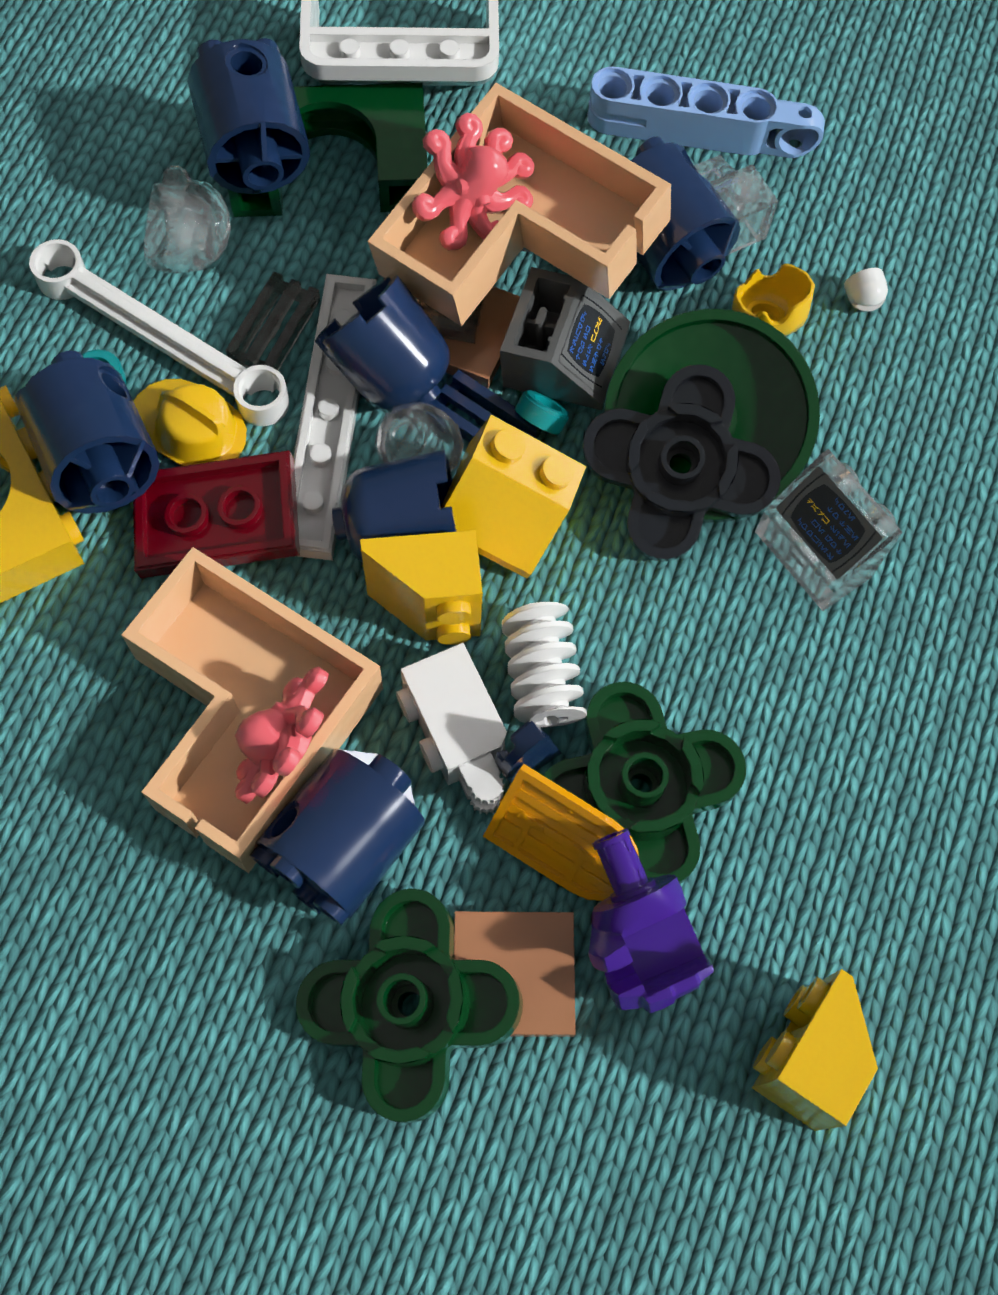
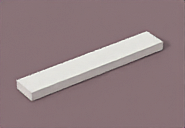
[293,274,377,561]

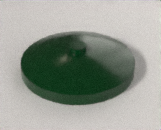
[605,309,820,523]

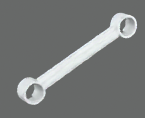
[29,239,289,426]

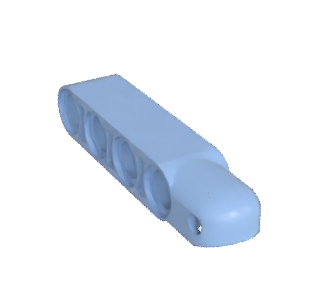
[587,67,825,158]

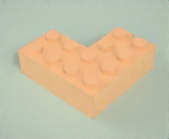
[367,83,671,326]
[122,547,383,873]

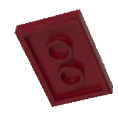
[133,450,300,578]

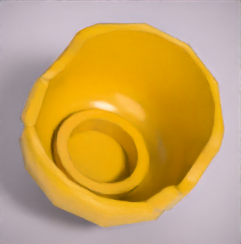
[732,263,815,336]

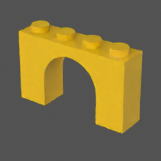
[0,385,85,603]

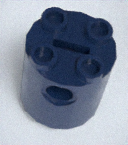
[187,38,310,194]
[630,136,741,291]
[14,351,160,514]
[250,749,425,925]

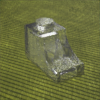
[694,154,778,255]

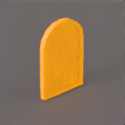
[483,764,639,901]

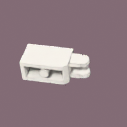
[396,643,507,815]

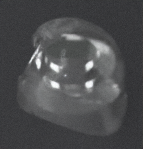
[144,165,231,274]

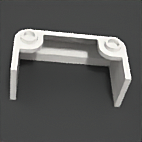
[299,0,499,86]

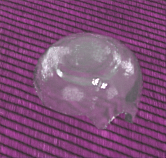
[375,402,464,472]

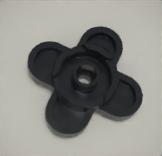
[583,364,781,562]

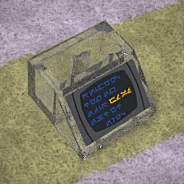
[755,449,903,611]

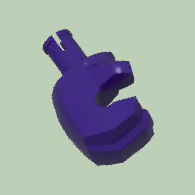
[588,828,714,1013]

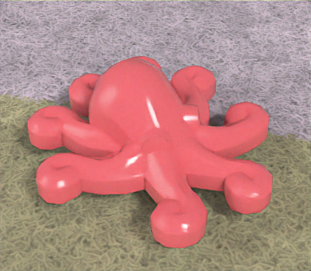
[412,112,535,251]
[235,667,329,804]

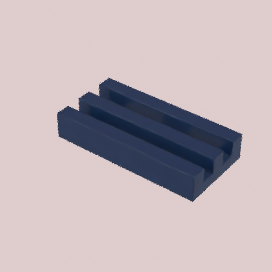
[427,369,542,443]

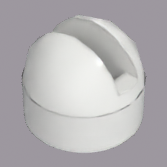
[844,268,888,312]

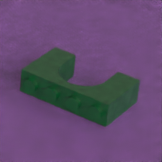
[227,83,428,217]

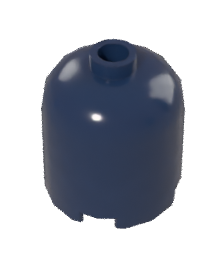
[315,275,450,412]
[332,450,457,564]

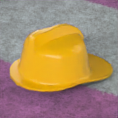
[133,379,247,466]

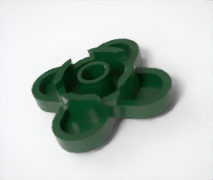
[543,682,746,884]
[296,888,523,1123]

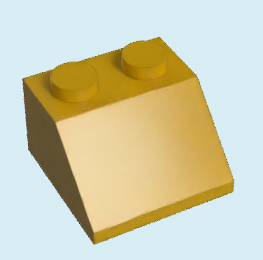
[441,415,586,579]
[360,530,483,645]

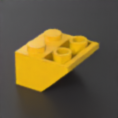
[752,969,878,1131]

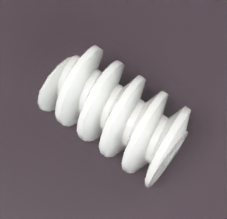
[502,602,587,727]

